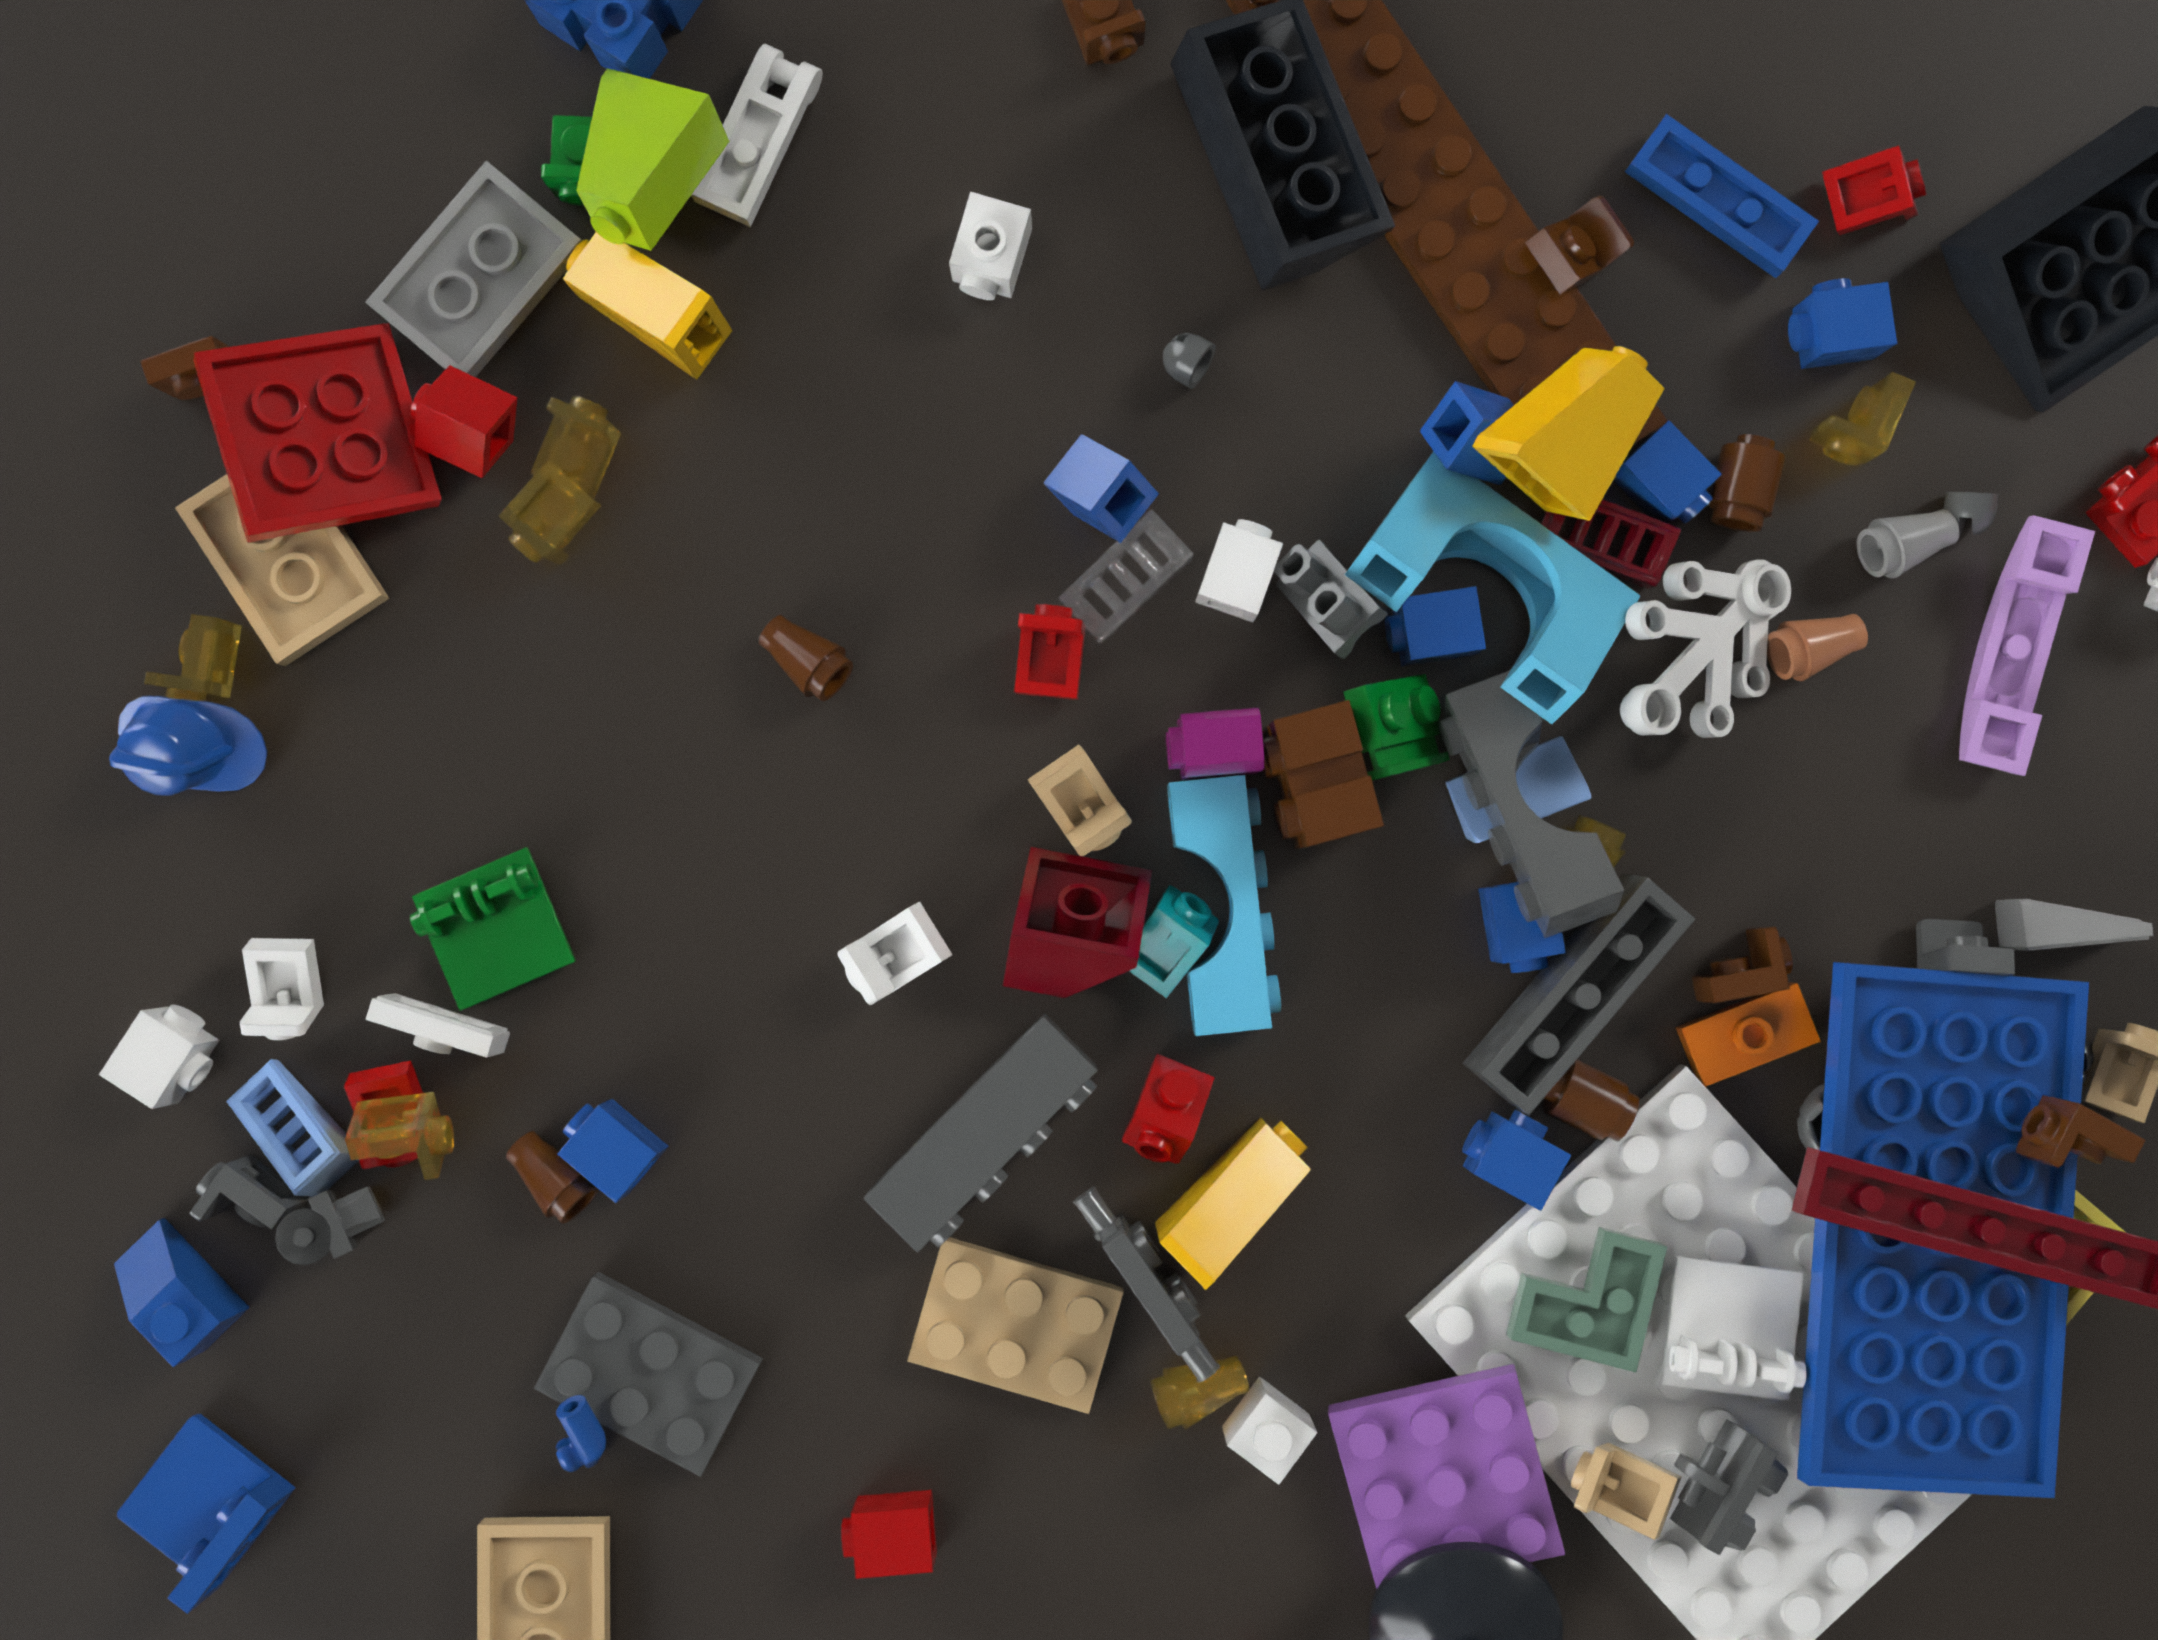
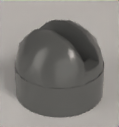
[1163,332,1216,389]
[1944,492,1999,536]

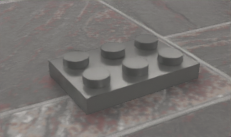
[534,1272,763,1477]

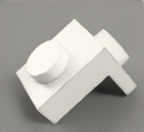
[838,901,952,1005]
[240,938,324,1040]

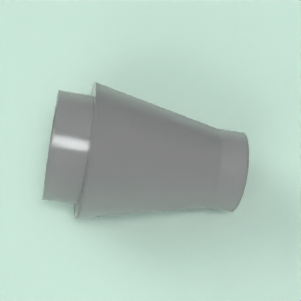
[1857,509,1959,578]

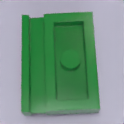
[1343,674,1450,781]

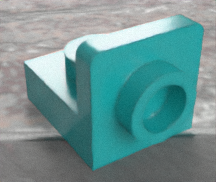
[1130,885,1219,998]

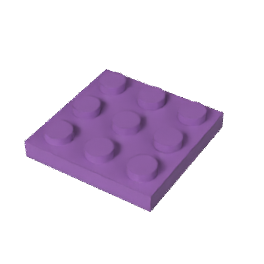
[1328,1364,1565,1589]

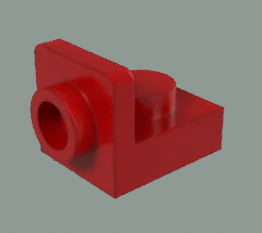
[1822,145,1927,236]

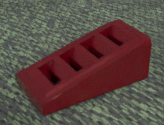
[1540,499,1681,589]

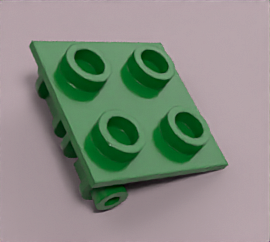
[410,847,576,1011]

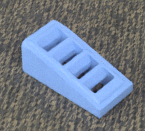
[226,1059,360,1196]

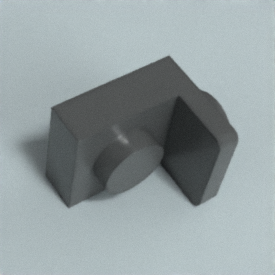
[1916,918,2015,976]
[189,1155,309,1230]

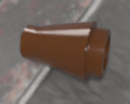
[758,615,853,701]
[506,1131,599,1224]

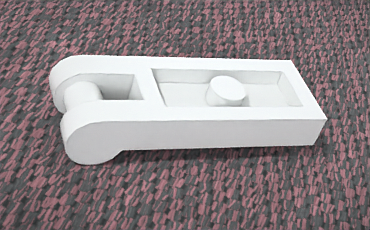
[691,44,823,227]

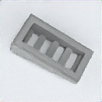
[1995,899,2153,951]

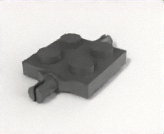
[1073,1186,1220,1382]

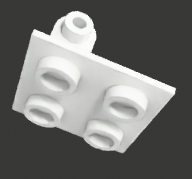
[1661,1256,1806,1401]

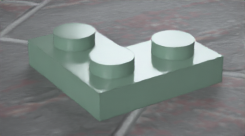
[1506,1227,1667,1373]

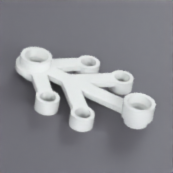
[1620,559,1791,738]

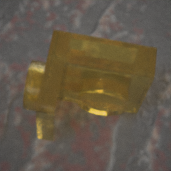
[1809,372,1916,465]
[530,395,621,501]
[499,460,602,565]
[144,614,242,701]
[345,1092,454,1180]

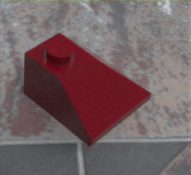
[1003,847,1152,998]

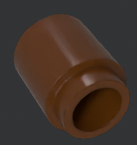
[1708,434,1785,532]
[1543,1060,1639,1141]

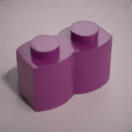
[1166,708,1264,781]

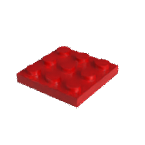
[194,323,442,543]

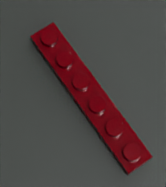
[1791,1147,2158,1309]

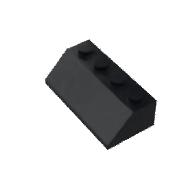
[1170,0,1395,291]

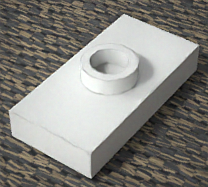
[365,993,510,1058]

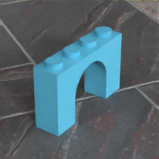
[1345,451,1640,724]

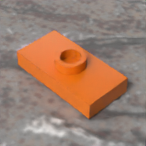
[1675,982,1821,1087]

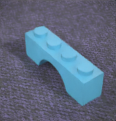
[1167,775,1281,1036]

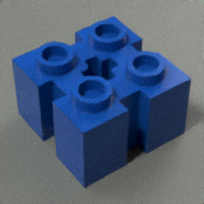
[525,0,703,79]

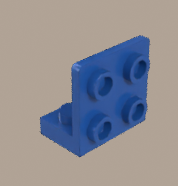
[117,1414,296,1614]

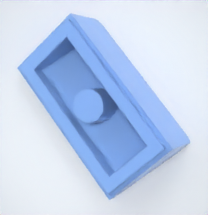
[1445,736,1592,843]

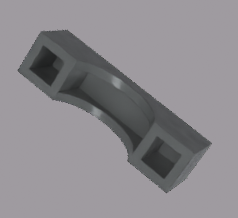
[1438,671,1624,938]

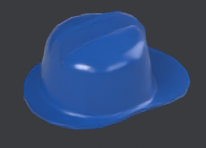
[109,696,267,796]

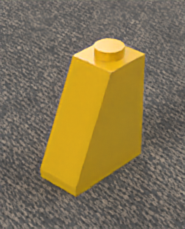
[563,232,732,380]
[1472,346,1665,521]
[1155,1117,1311,1290]

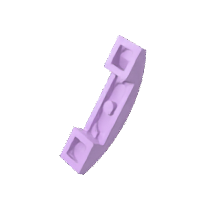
[1959,515,2095,776]

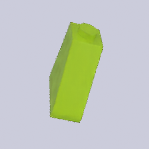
[576,68,730,251]

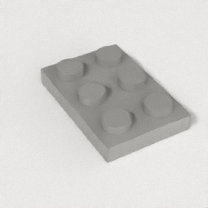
[365,160,582,377]

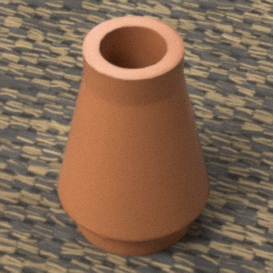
[1767,614,1868,681]

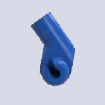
[556,1395,606,1472]

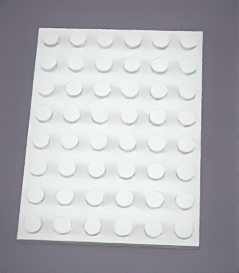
[1405,1064,1972,1640]

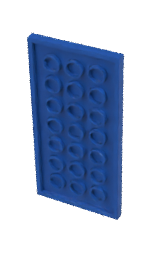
[1797,962,2089,1498]

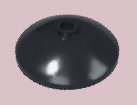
[1369,1542,1563,1640]

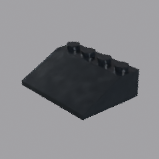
[1939,106,2158,413]

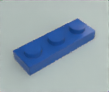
[1625,114,1819,278]

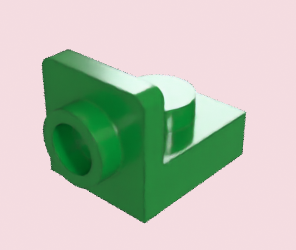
[541,115,592,206]

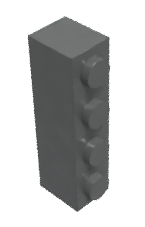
[1463,873,1695,1115]
[863,1013,1098,1253]

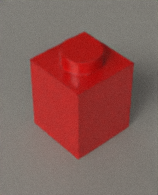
[411,365,518,478]
[841,1490,937,1579]

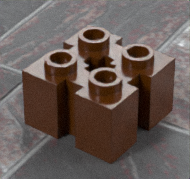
[1263,700,1384,849]

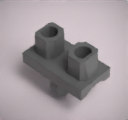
[1274,539,1388,660]
[275,1186,385,1265]
[1669,1419,1788,1555]

